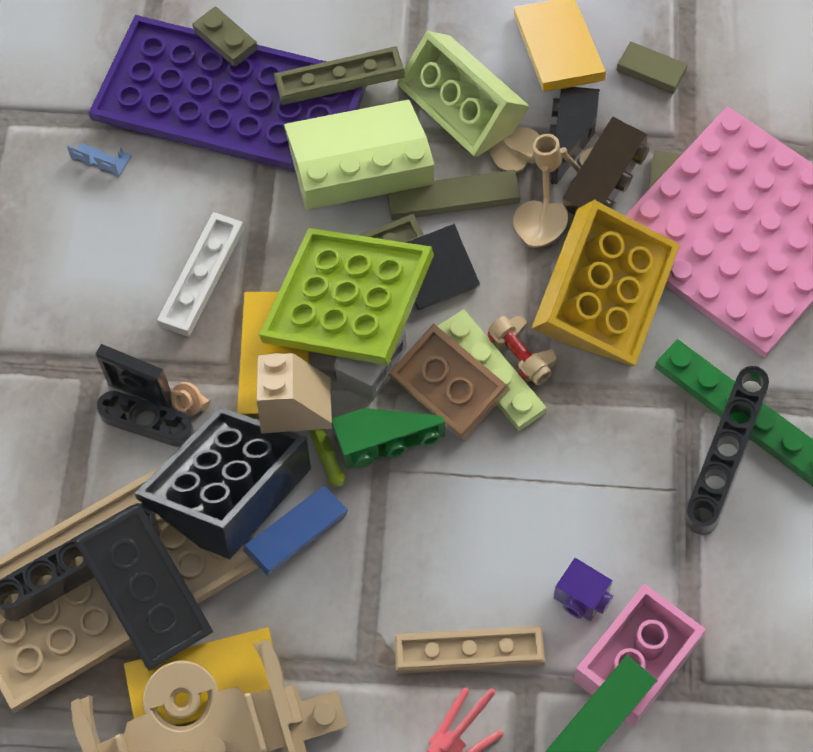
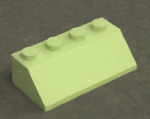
[396,31,530,157]

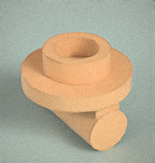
[171,382,211,417]

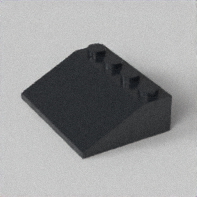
[134,407,311,560]

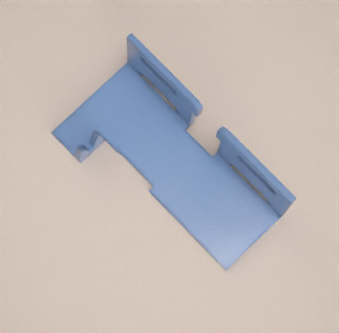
[67,143,132,177]

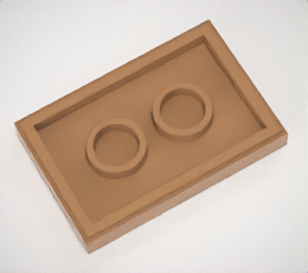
[388,323,510,441]

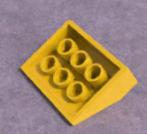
[532,200,680,366]

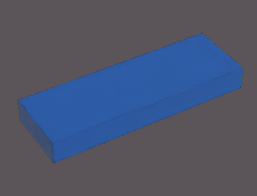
[243,486,348,576]

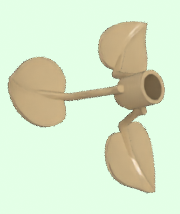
[489,126,593,248]

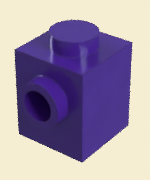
[553,558,614,621]

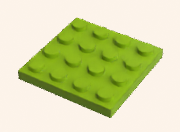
[259,228,434,366]

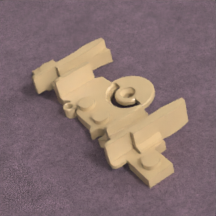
[71,640,349,752]

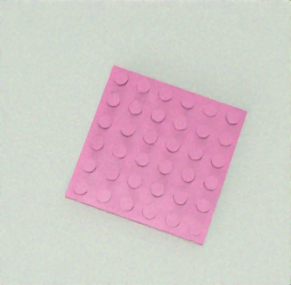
[625,106,813,358]

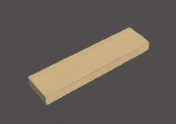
[394,626,545,674]

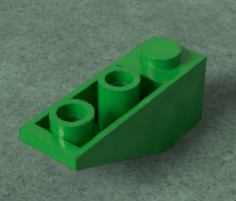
[332,408,445,469]

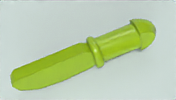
[308,429,345,487]

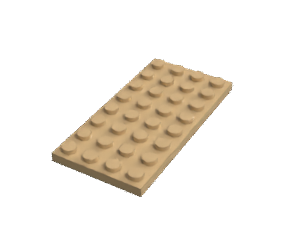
[0,465,259,713]

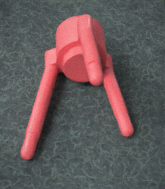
[426,687,503,752]

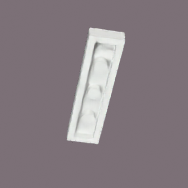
[157,212,244,337]

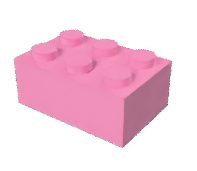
[573,584,706,728]

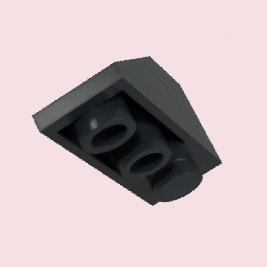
[549,87,600,184]

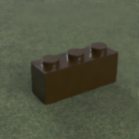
[562,116,650,215]

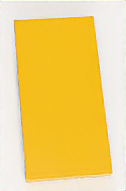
[514,0,606,92]
[237,292,310,419]
[124,627,274,726]

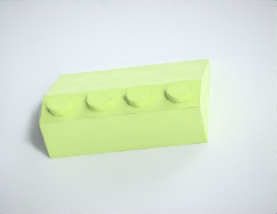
[284,100,435,210]

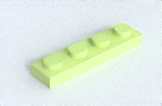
[438,309,547,432]

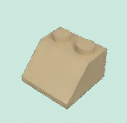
[257,353,332,433]

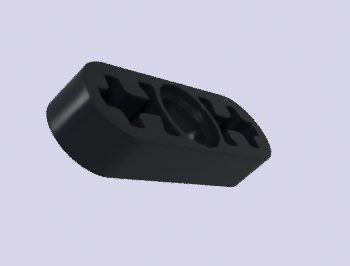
[97,391,194,447]

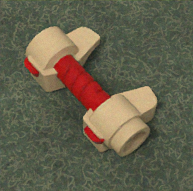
[487,316,556,385]

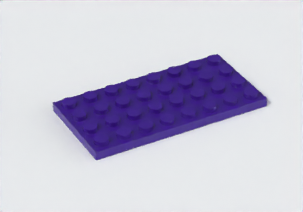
[89,15,367,172]

